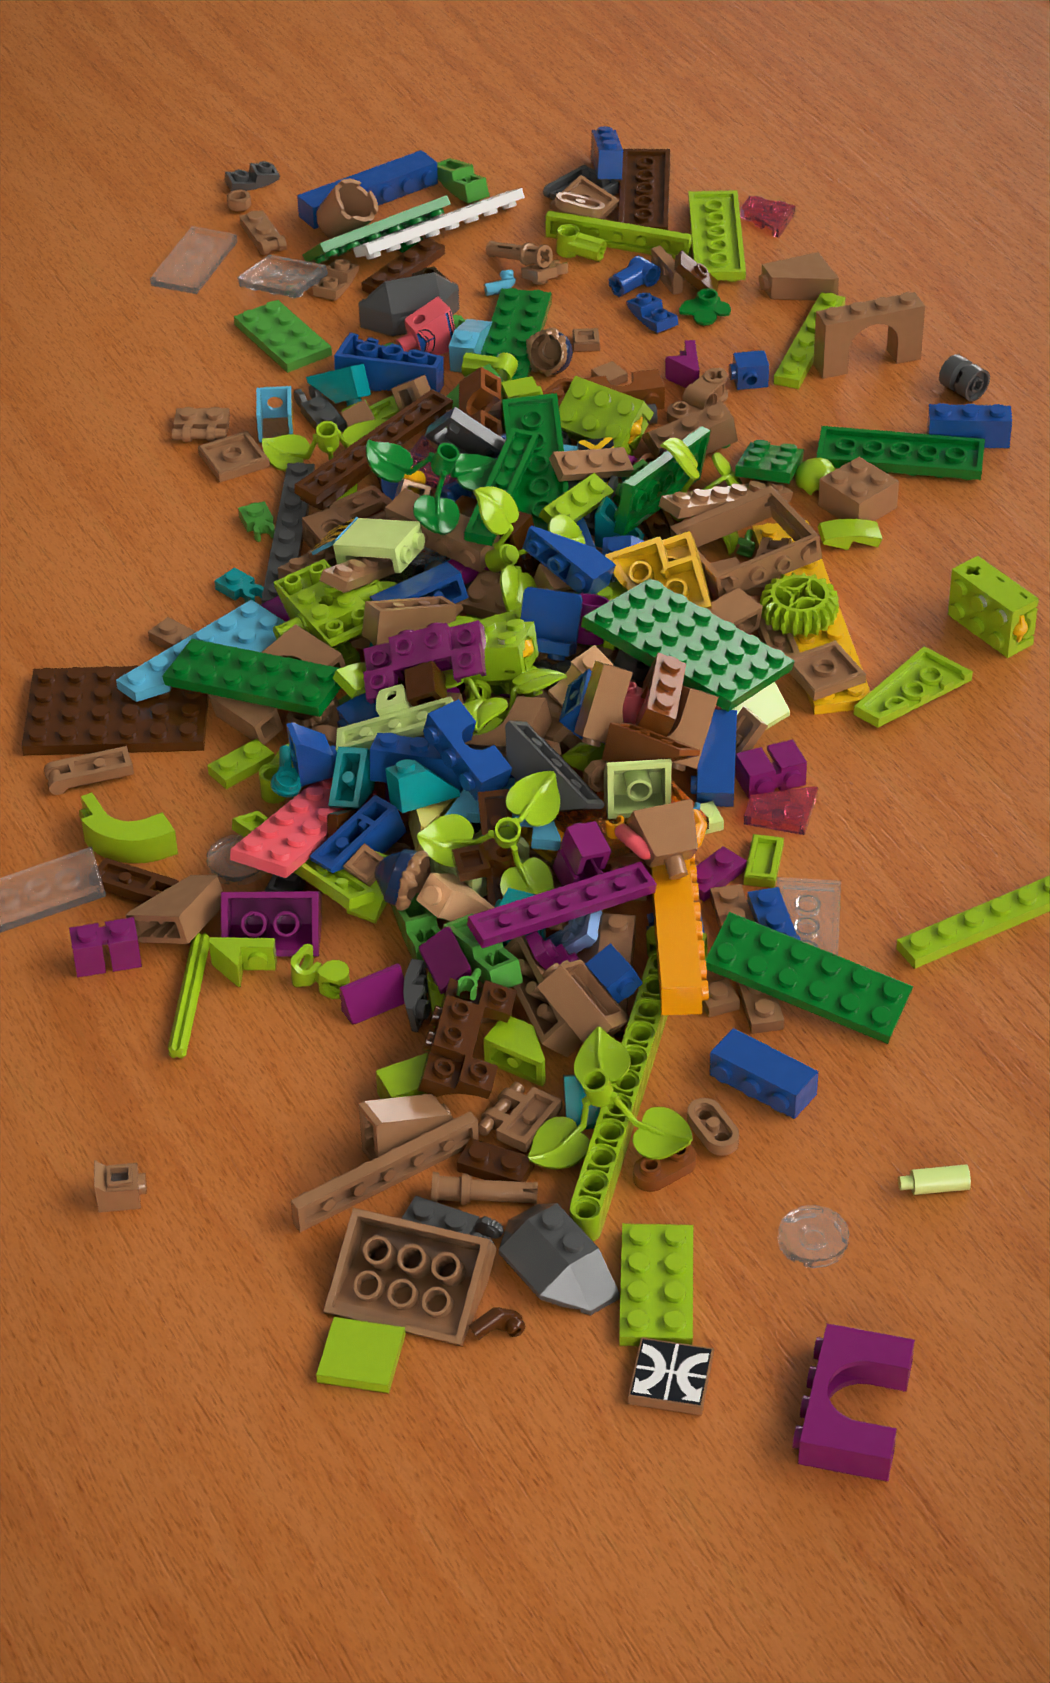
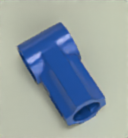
[609,256,661,297]

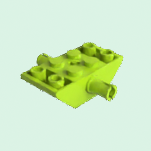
[273,559,383,648]

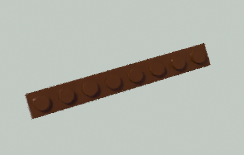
[294,389,453,505]

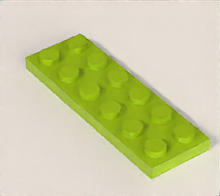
[688,190,746,282]

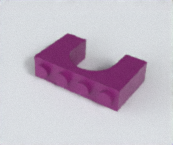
[793,1323,915,1482]

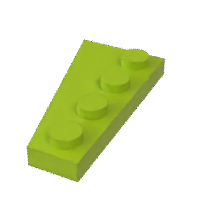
[853,646,973,728]

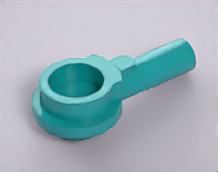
[270,745,302,797]

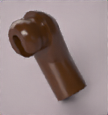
[468,1307,525,1340]

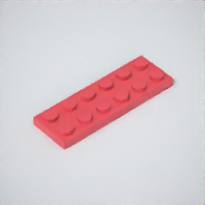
[230,778,377,878]

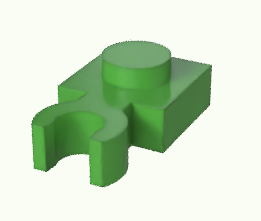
[238,501,275,542]

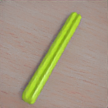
[168,933,209,1059]

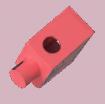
[396,297,455,355]

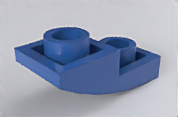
[626,293,679,333]

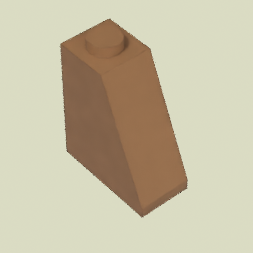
[759,252,839,300]
[126,875,223,944]
[359,1094,453,1161]

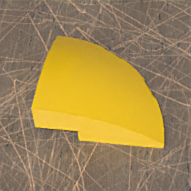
[605,531,712,609]

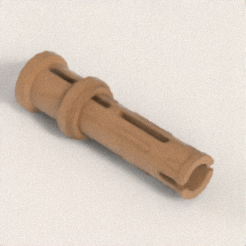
[486,241,553,268]
[431,1172,538,1205]

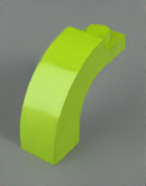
[79,792,178,863]

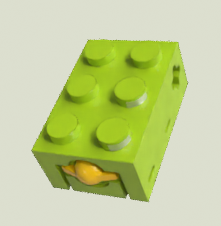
[559,376,654,456]
[948,556,1039,658]
[447,619,539,681]

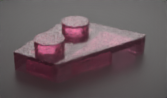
[740,196,796,238]

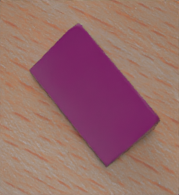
[419,926,471,994]
[340,964,405,1025]

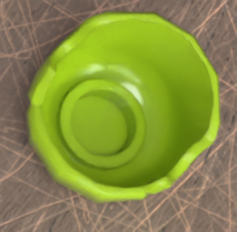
[794,458,835,495]

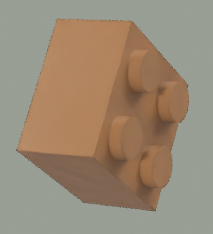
[818,457,899,521]

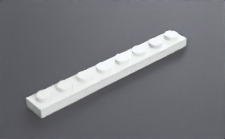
[353,188,525,260]

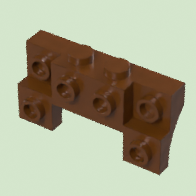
[418,978,517,1099]

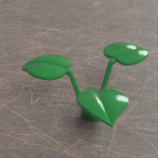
[366,439,497,535]

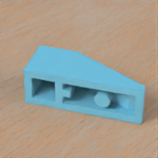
[449,319,492,372]

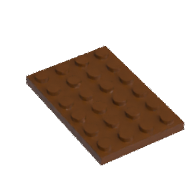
[22,665,209,756]

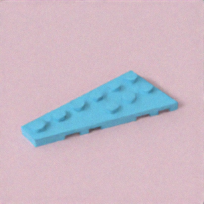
[116,599,285,702]

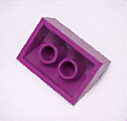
[221,891,322,956]

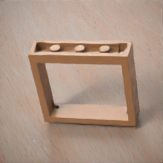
[670,486,822,599]

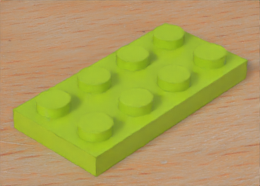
[619,1223,693,1346]

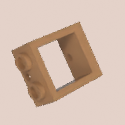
[537,959,630,1043]

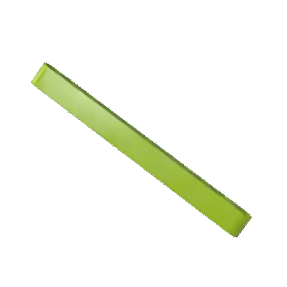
[570,952,668,1241]

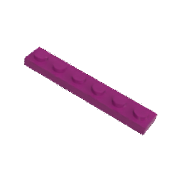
[467,862,657,948]

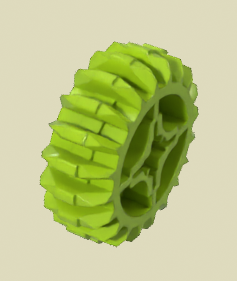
[760,572,839,637]

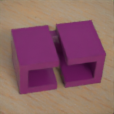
[735,739,807,799]
[553,821,611,886]
[69,917,142,978]

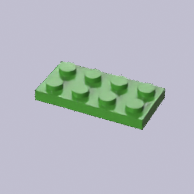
[234,300,332,373]

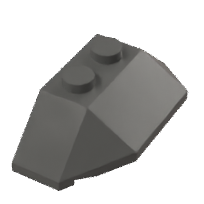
[358,272,459,336]
[505,721,605,812]
[499,1203,620,1315]

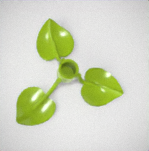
[262,419,388,501]
[660,438,743,555]
[473,486,585,612]
[442,668,567,732]
[417,771,560,897]
[528,1026,693,1169]

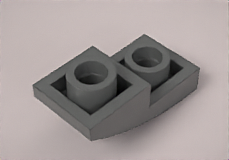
[224,161,280,192]
[403,959,431,1032]

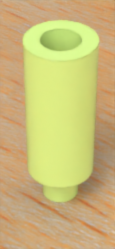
[898,1164,971,1195]

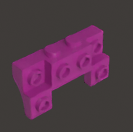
[363,620,487,704]

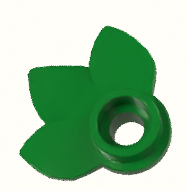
[679,288,731,326]

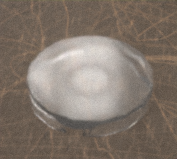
[207,835,266,885]
[778,1205,850,1268]

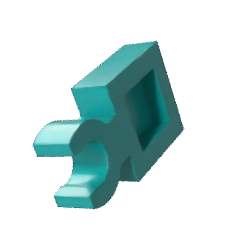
[214,568,264,603]

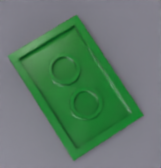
[735,440,804,484]

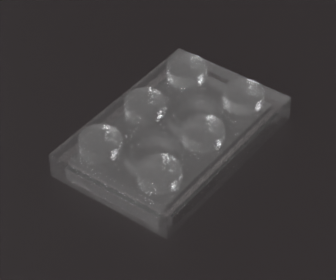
[237,254,328,298]

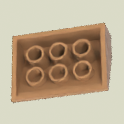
[323,1208,497,1346]

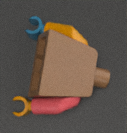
[605,799,707,880]

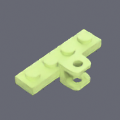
[336,684,454,751]

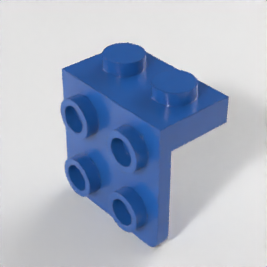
[520,587,583,661]

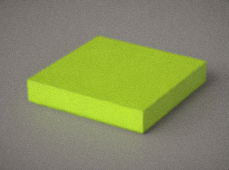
[316,1317,405,1393]

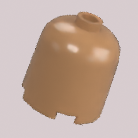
[316,178,378,239]

